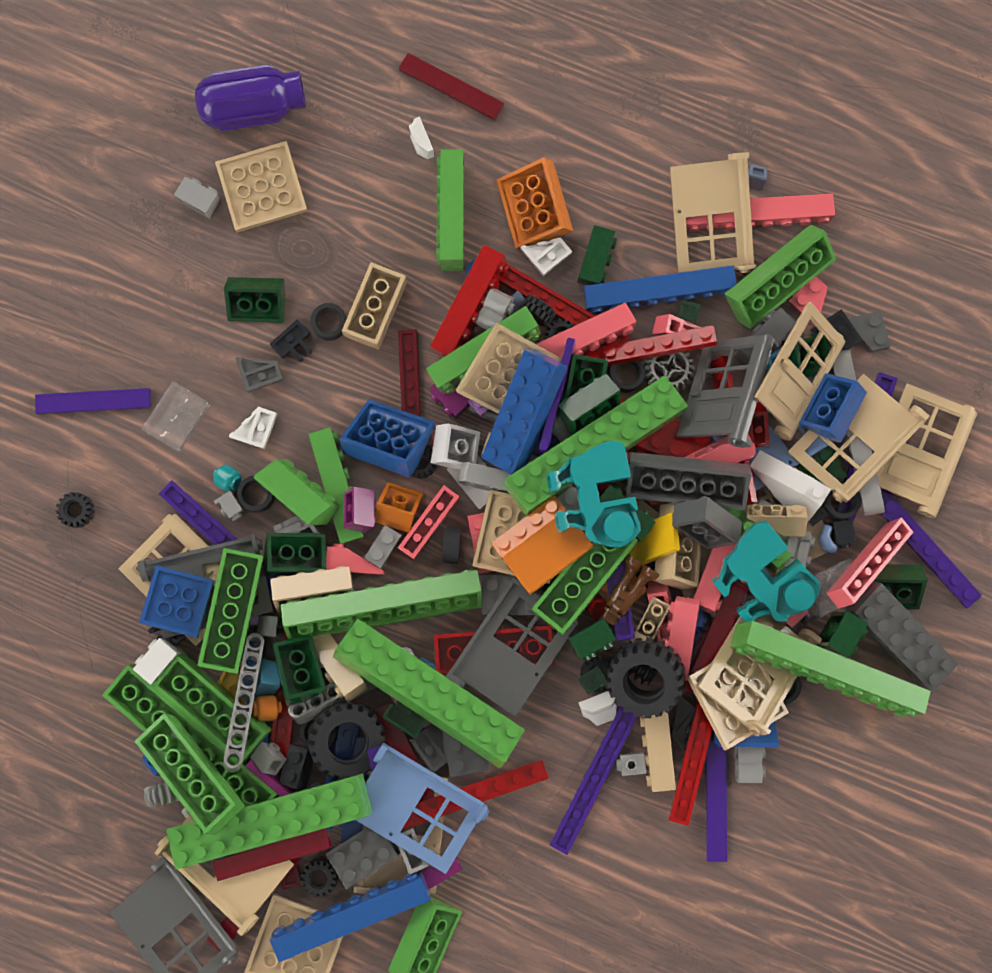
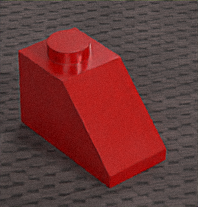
[748,402,770,448]

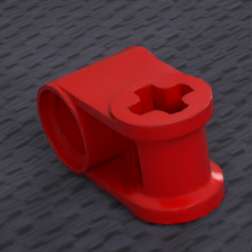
[585,594,607,621]

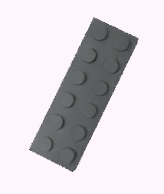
[626,452,751,510]
[845,581,958,693]

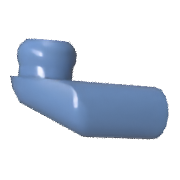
[818,524,837,553]

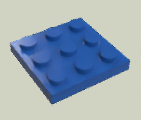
[139,565,215,638]

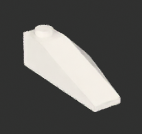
[750,450,831,522]

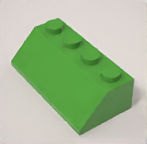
[253,459,339,525]
[388,897,463,973]

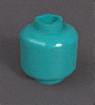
[213,464,242,492]

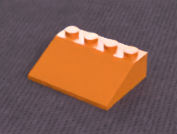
[496,157,573,249]
[491,495,594,595]

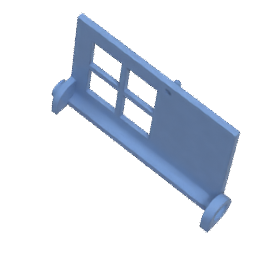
[356,743,489,874]

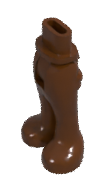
[601,555,659,626]

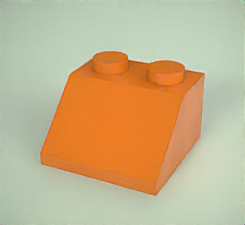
[374,482,424,533]

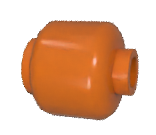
[252,695,282,722]

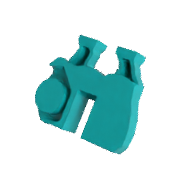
[546,441,641,548]
[711,521,821,622]

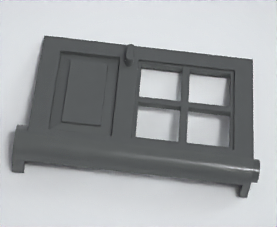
[677,334,779,448]
[137,534,274,639]
[446,577,578,717]
[110,856,240,973]

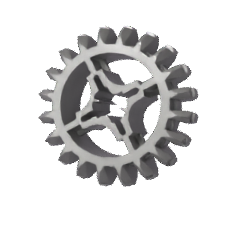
[644,352,695,392]
[144,782,179,807]

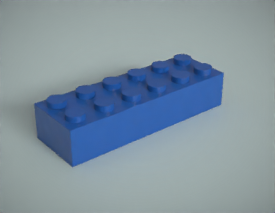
[481,349,568,475]

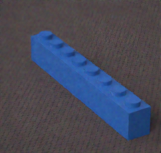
[583,265,737,314]
[269,871,430,962]

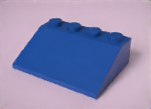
[340,399,435,478]

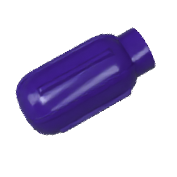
[195,65,306,131]

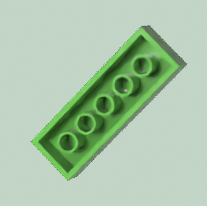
[436,150,464,271]
[725,224,836,329]
[426,306,541,394]
[532,538,638,636]
[198,548,264,674]
[152,653,273,763]
[134,713,245,835]

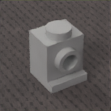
[214,491,246,522]

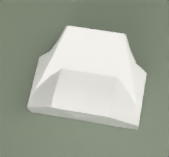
[409,117,434,159]
[579,691,618,726]

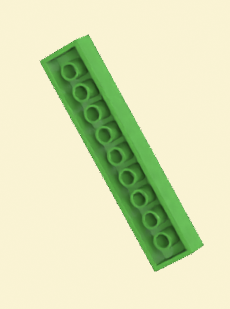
[504,375,688,516]
[281,570,482,640]
[333,618,525,768]
[730,621,931,718]
[102,663,278,807]
[166,773,373,870]

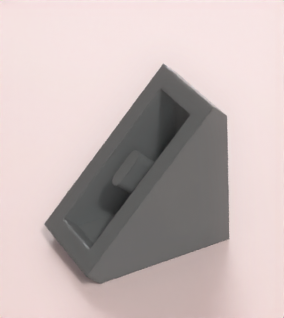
[257,615,284,637]

